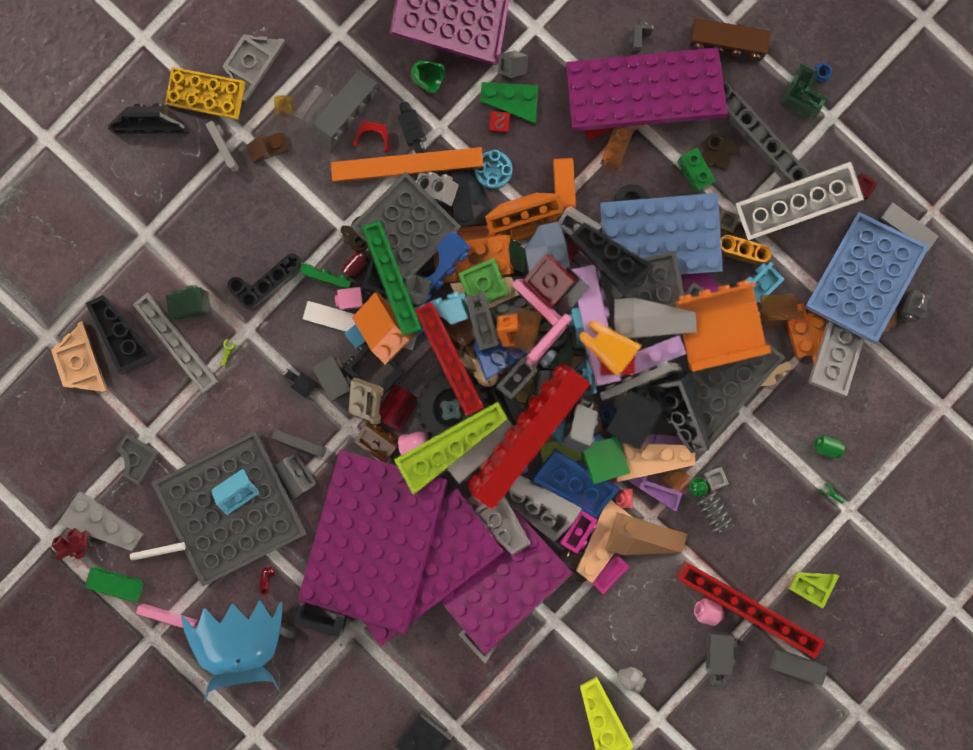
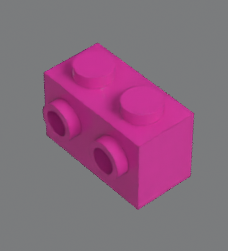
[559,510,597,553]

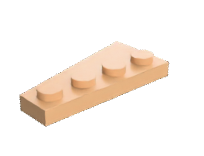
[616,443,695,482]
[576,500,632,583]

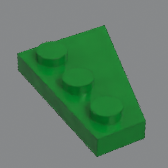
[480,82,538,125]

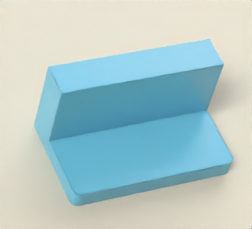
[211,469,259,515]

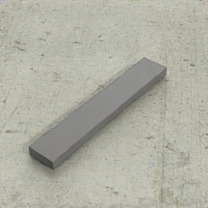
[132,293,219,394]

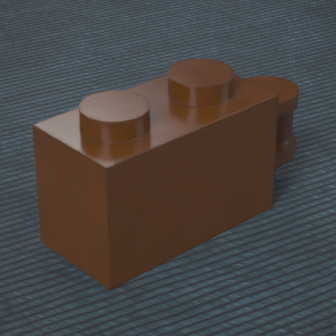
[440,317,477,359]

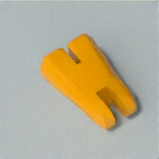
[579,320,641,377]

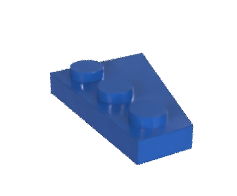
[474,330,535,382]

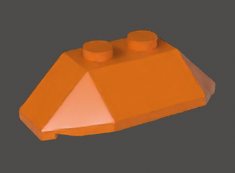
[485,193,564,241]

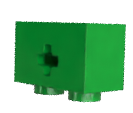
[677,148,715,194]

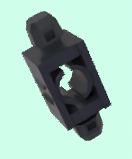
[398,102,427,154]

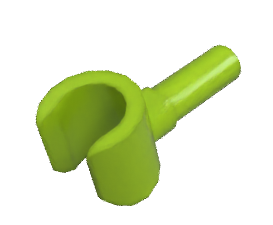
[220,339,236,366]

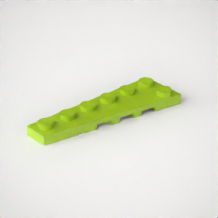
[394,402,508,494]

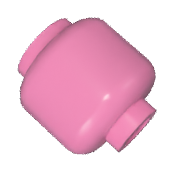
[694,598,725,626]

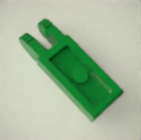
[300,264,354,289]

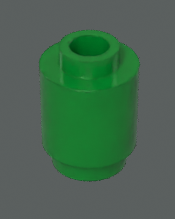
[813,435,845,459]

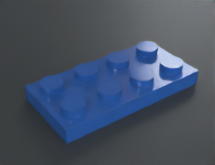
[532,449,619,519]

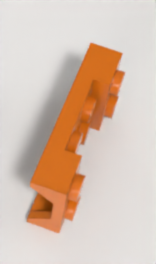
[433,235,515,283]

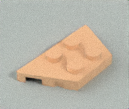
[51,321,108,392]

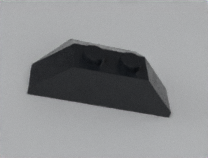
[108,104,189,134]

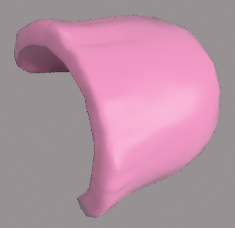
[398,431,431,456]

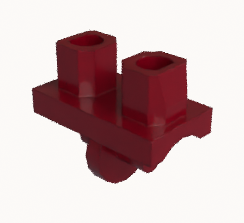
[51,528,90,561]

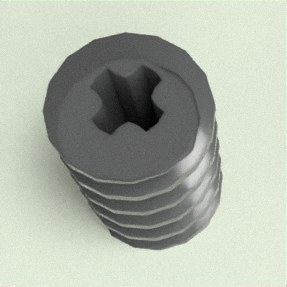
[696,490,735,534]

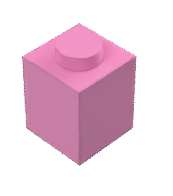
[335,287,364,311]

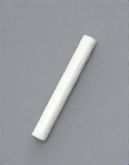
[130,542,186,561]

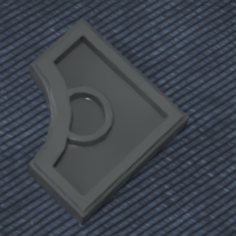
[116,433,160,486]

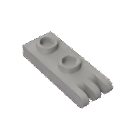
[206,121,239,172]

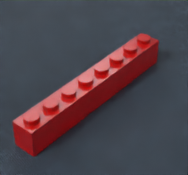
[675,560,825,659]

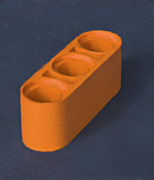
[553,158,576,211]

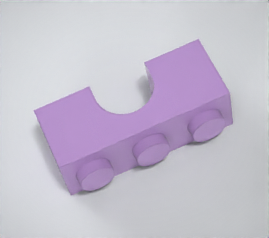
[630,335,686,375]

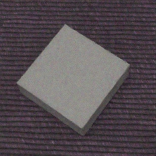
[703,466,729,492]

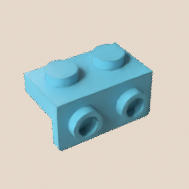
[746,262,784,303]

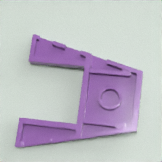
[618,434,696,511]

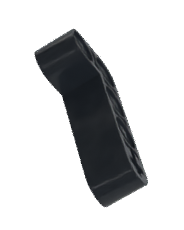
[227,254,304,310]

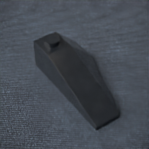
[648,371,709,453]

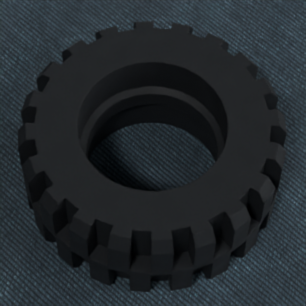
[416,373,490,438]

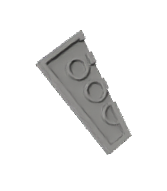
[600,361,683,401]
[57,491,144,551]

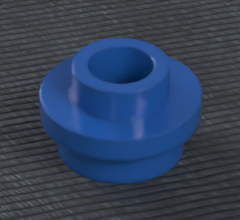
[813,63,832,83]
[599,405,617,425]

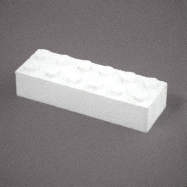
[736,162,864,240]

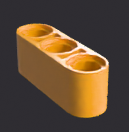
[721,235,771,265]

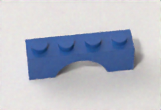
[414,232,472,305]

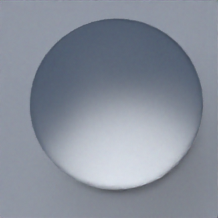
[539,349,557,368]

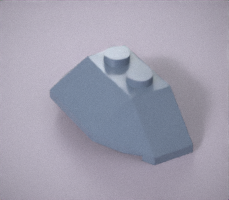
[525,222,570,273]

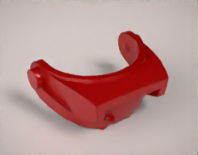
[353,121,390,153]

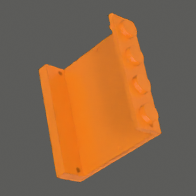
[674,280,771,371]

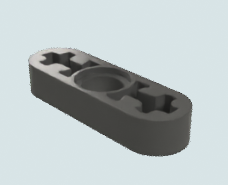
[271,428,327,457]

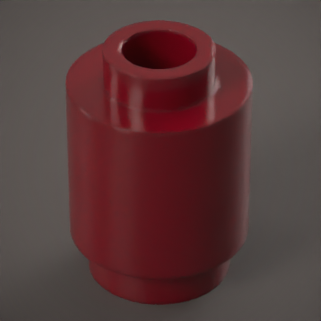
[341,251,369,279]

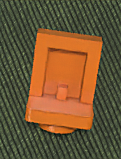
[496,314,518,347]

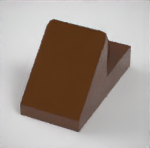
[247,132,289,163]

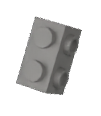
[558,206,602,235]

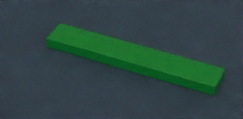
[361,221,421,337]

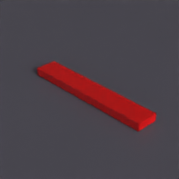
[414,302,484,416]

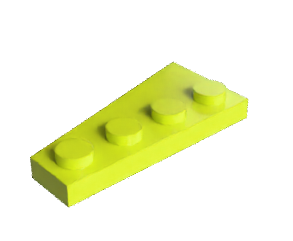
[580,676,634,750]

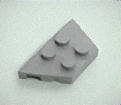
[223,34,286,103]

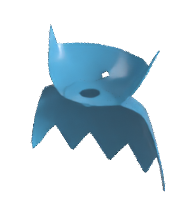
[181,600,282,704]

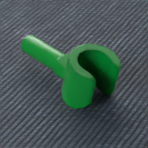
[820,483,844,504]

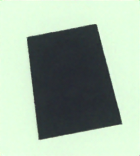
[553,267,589,317]

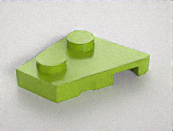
[787,572,839,609]

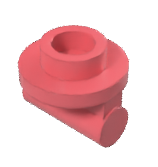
[615,488,633,509]

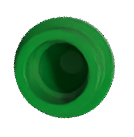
[688,478,708,497]

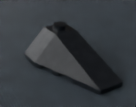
[448,169,492,228]

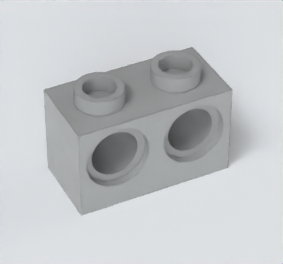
[416,171,459,206]

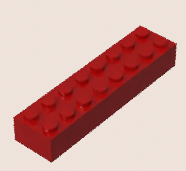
[468,363,591,510]

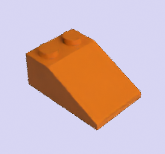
[352,291,417,364]

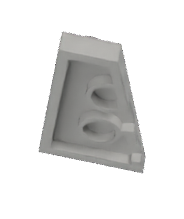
[475,496,531,554]

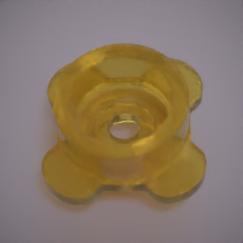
[273,95,293,114]

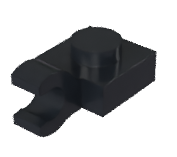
[282,369,318,398]

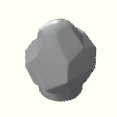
[617,667,647,693]

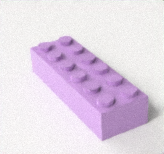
[571,265,623,386]

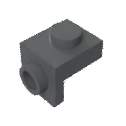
[629,22,654,53]

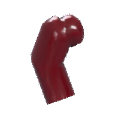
[259,566,275,595]

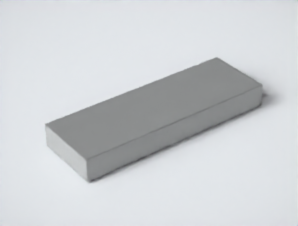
[879,202,939,252]

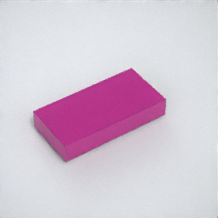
[592,553,630,594]

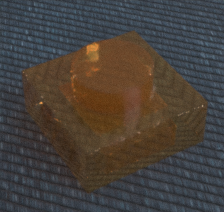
[661,468,689,491]

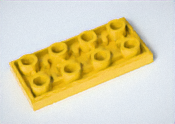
[165,67,246,120]

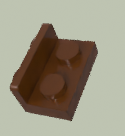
[354,421,399,463]

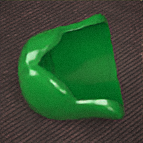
[411,59,445,94]

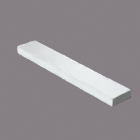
[303,301,417,351]

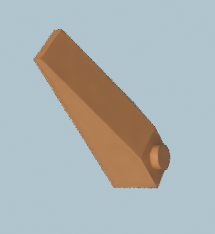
[606,512,688,555]

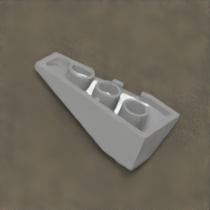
[614,298,697,338]

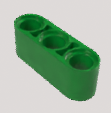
[85,567,144,602]

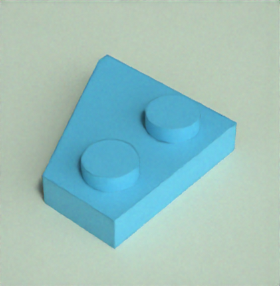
[568,308,584,348]

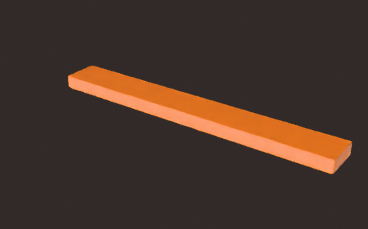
[331,147,484,182]

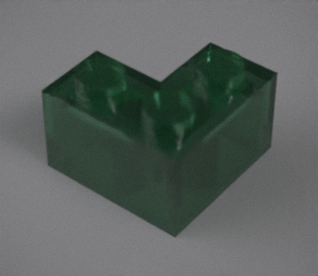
[779,63,827,120]
[166,285,212,320]

